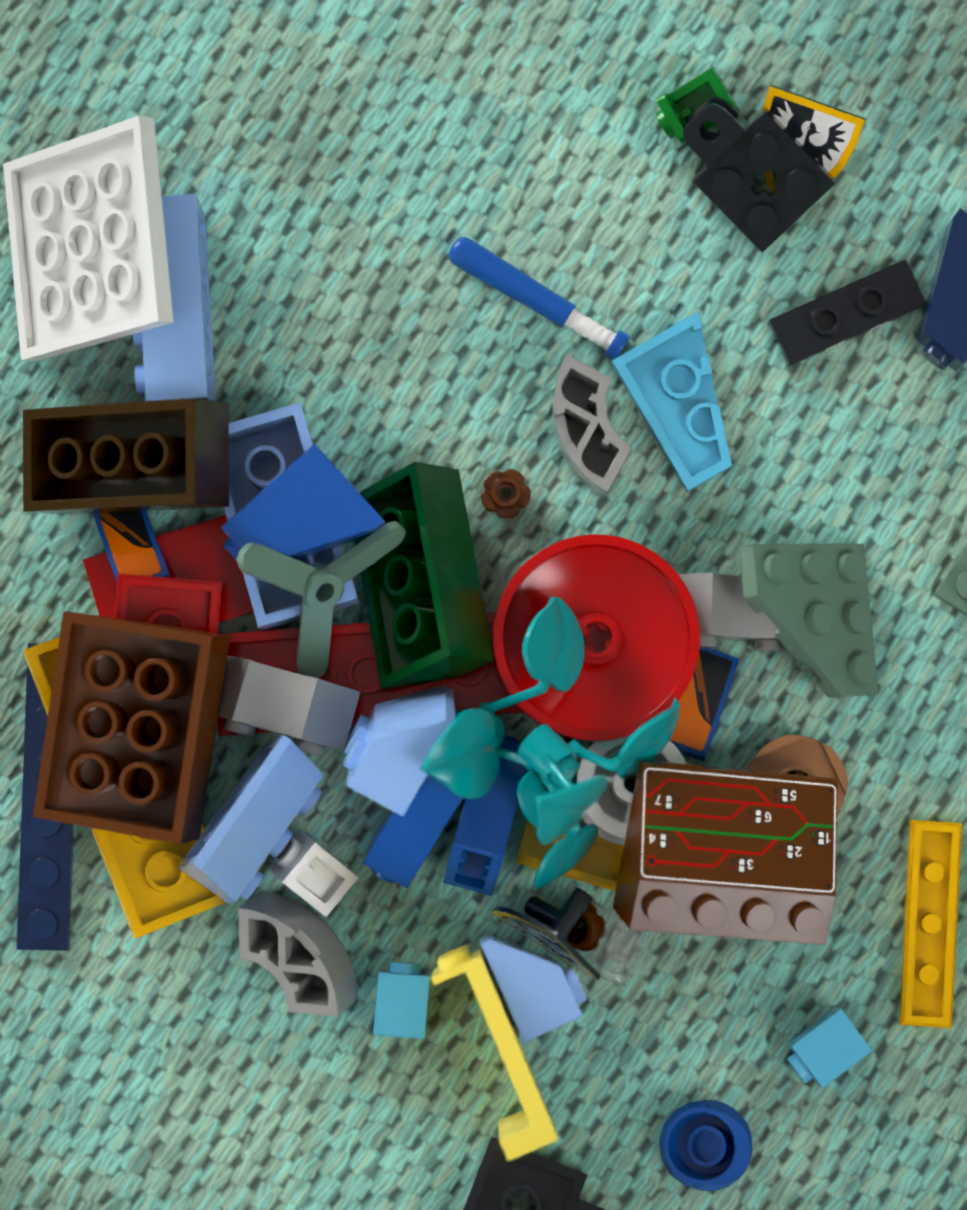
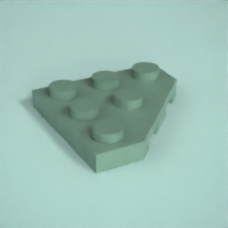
[739,543,879,698]

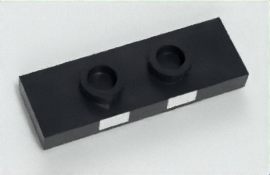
[768,259,927,367]

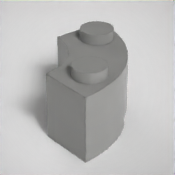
[552,354,632,500]
[678,573,785,652]
[218,656,361,756]
[238,891,358,1017]

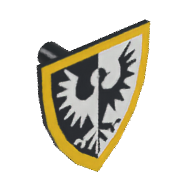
[762,85,866,191]
[491,887,601,980]

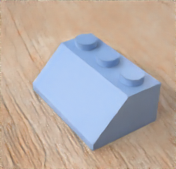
[343,685,455,816]
[178,735,324,903]
[480,935,587,1043]

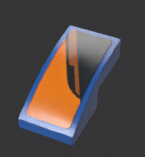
[93,511,171,581]
[670,648,739,762]

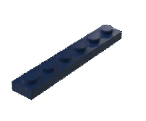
[16,643,74,951]

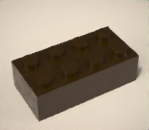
[23,398,229,515]

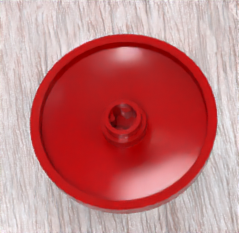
[493,534,700,742]

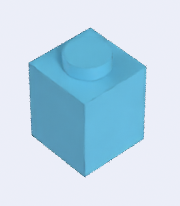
[373,962,431,1039]
[787,1006,872,1088]

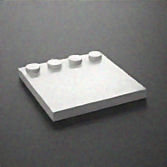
[3,116,174,361]

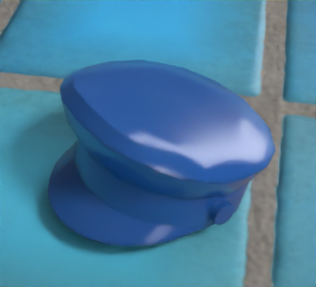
[659,1100,753,1191]

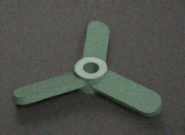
[237,521,406,678]

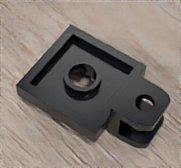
[683,96,836,252]
[463,1137,605,1210]

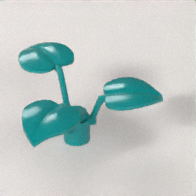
[420,596,584,829]
[518,698,680,890]

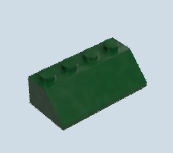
[355,462,495,690]

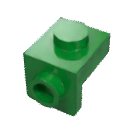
[656,67,740,143]

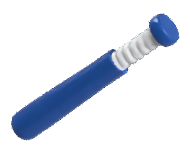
[448,237,630,360]

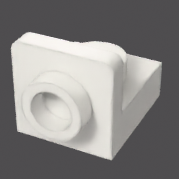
[269,830,359,917]

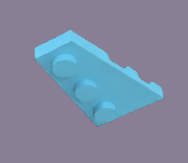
[611,311,732,493]

